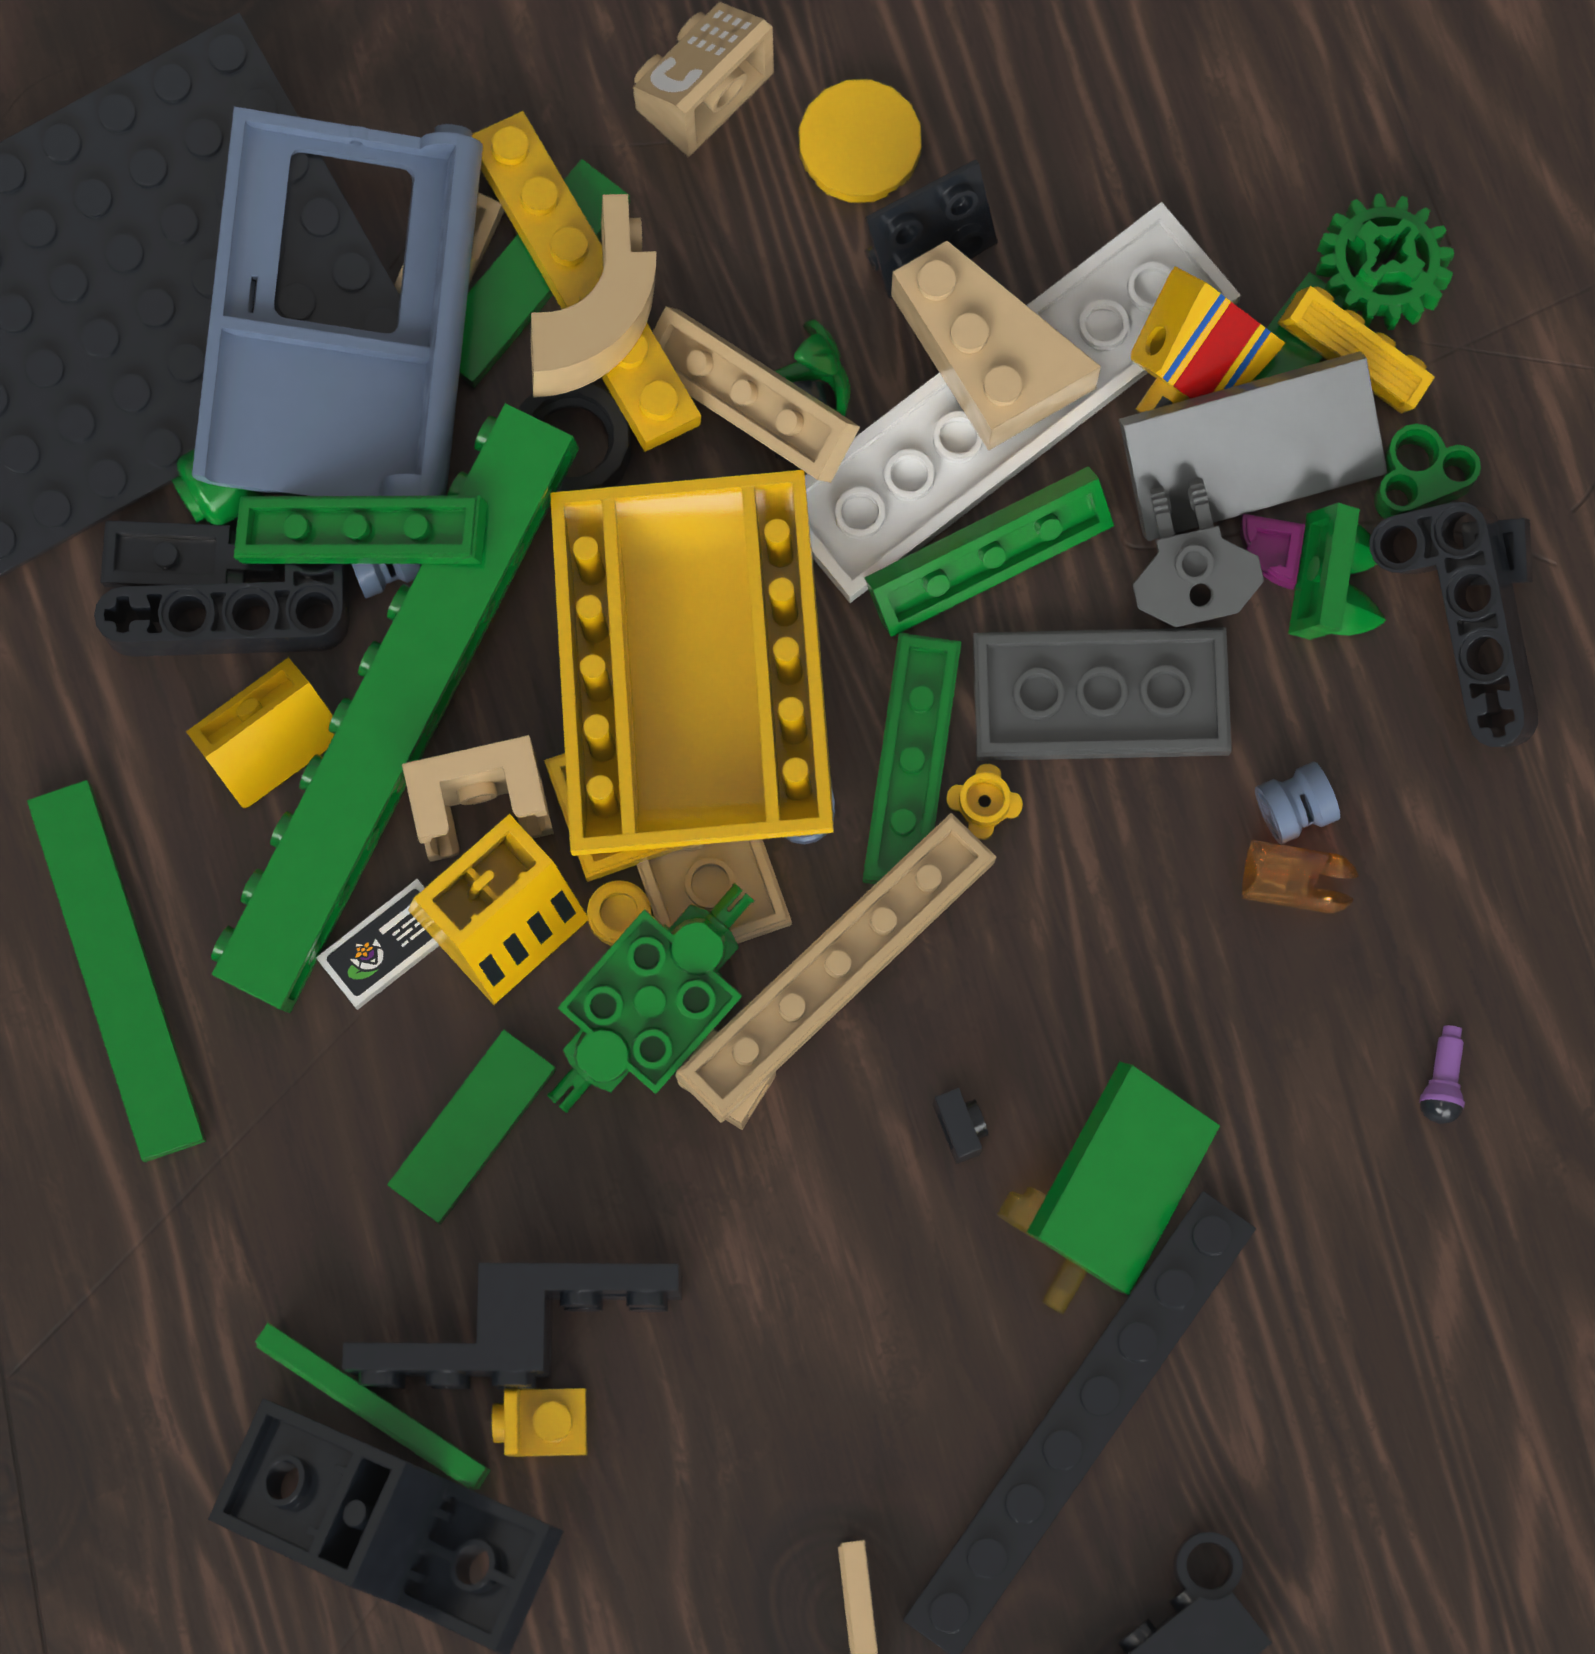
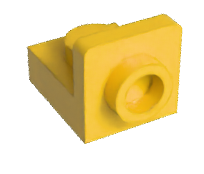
[492,1388,587,1457]

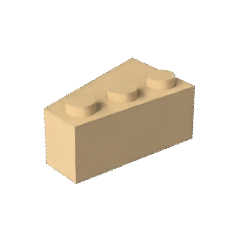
[891,241,1101,451]

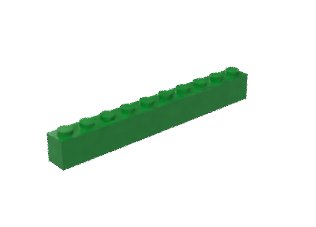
[211,403,579,1013]

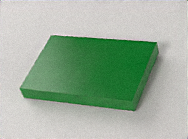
[1026,1061,1220,1295]

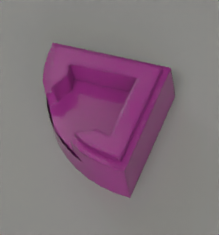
[1240,514,1305,590]

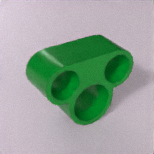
[1374,423,1481,519]

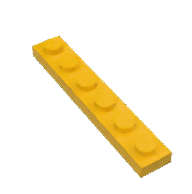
[472,111,701,452]

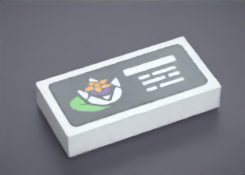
[316,879,440,1010]

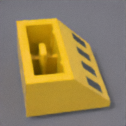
[408,814,588,1005]

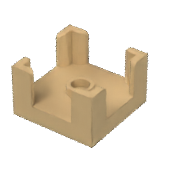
[402,735,554,862]

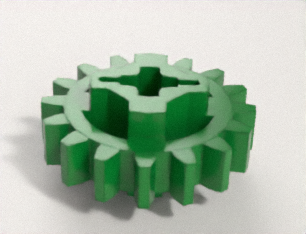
[1315,193,1454,330]

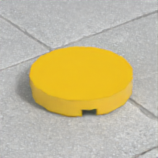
[799,80,921,203]

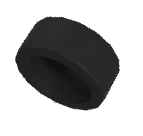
[518,383,631,492]

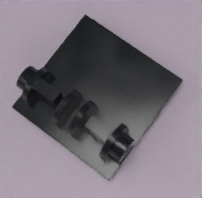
[865,159,998,300]

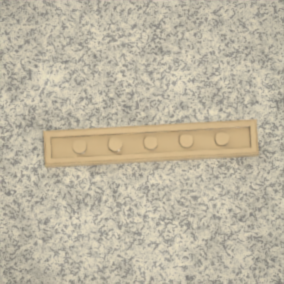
[676,813,997,1123]

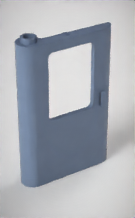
[192,106,483,496]

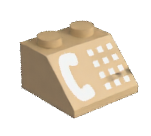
[633,2,774,157]

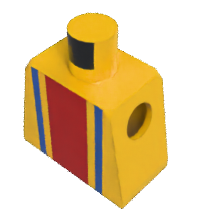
[1131,266,1285,413]

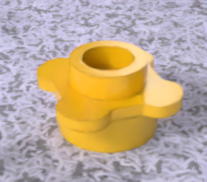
[947,764,1023,840]

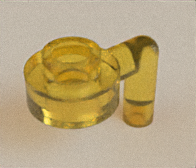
[997,1187,1088,1315]

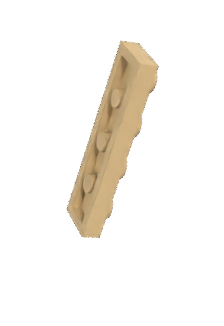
[653,306,860,483]

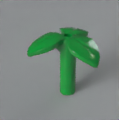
[775,319,850,417]

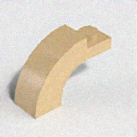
[530,194,656,398]

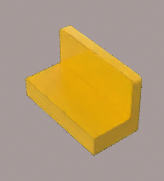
[186,657,335,808]

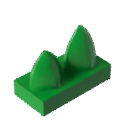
[1288,503,1386,640]

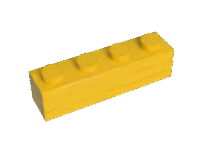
[1277,286,1435,413]

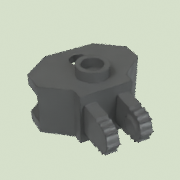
[1132,478,1264,627]

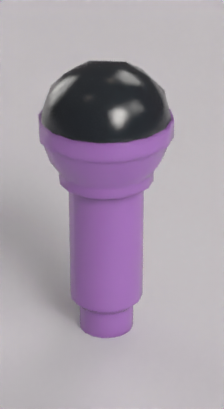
[1419,1025,1465,1124]

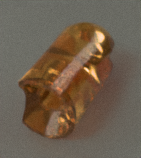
[1242,840,1359,913]

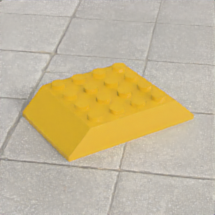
[550,470,834,856]

